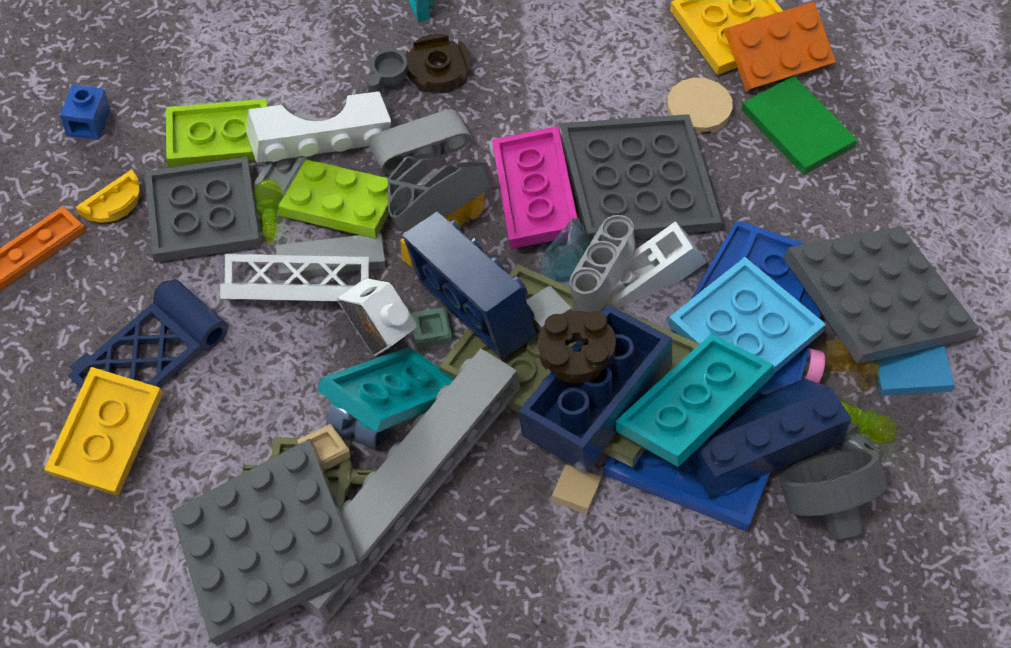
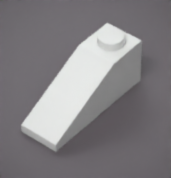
[608,221,707,307]

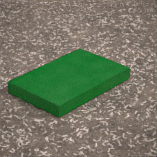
[741,76,857,175]

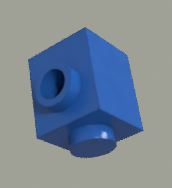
[60,85,110,140]

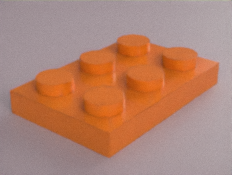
[724,2,836,92]

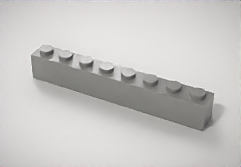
[299,348,521,624]

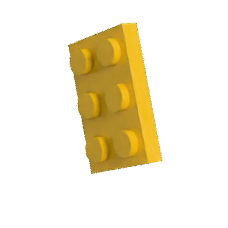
[44,367,163,497]

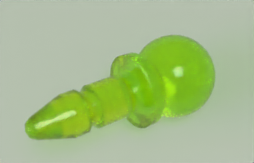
[254,179,282,243]
[840,401,897,444]

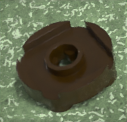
[405,34,470,92]
[538,311,616,383]

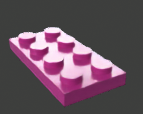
[492,126,580,249]

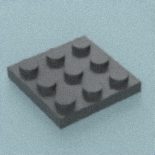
[144,157,261,262]

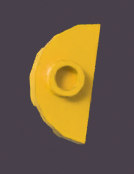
[76,169,141,223]

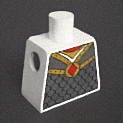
[336,278,417,356]

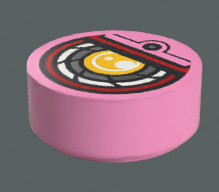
[801,348,825,383]

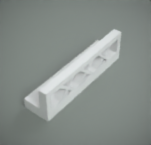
[220,254,369,301]

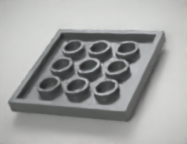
[558,114,722,242]
[784,226,979,364]
[171,439,363,646]

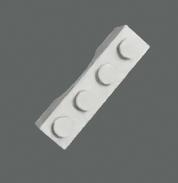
[246,91,391,163]

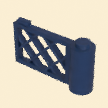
[68,279,229,389]

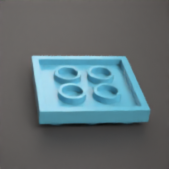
[668,257,826,373]

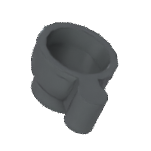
[367,49,408,94]

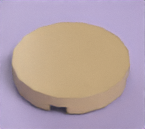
[666,78,733,135]

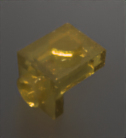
[822,339,879,391]

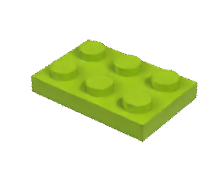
[166,98,268,168]
[278,159,389,239]

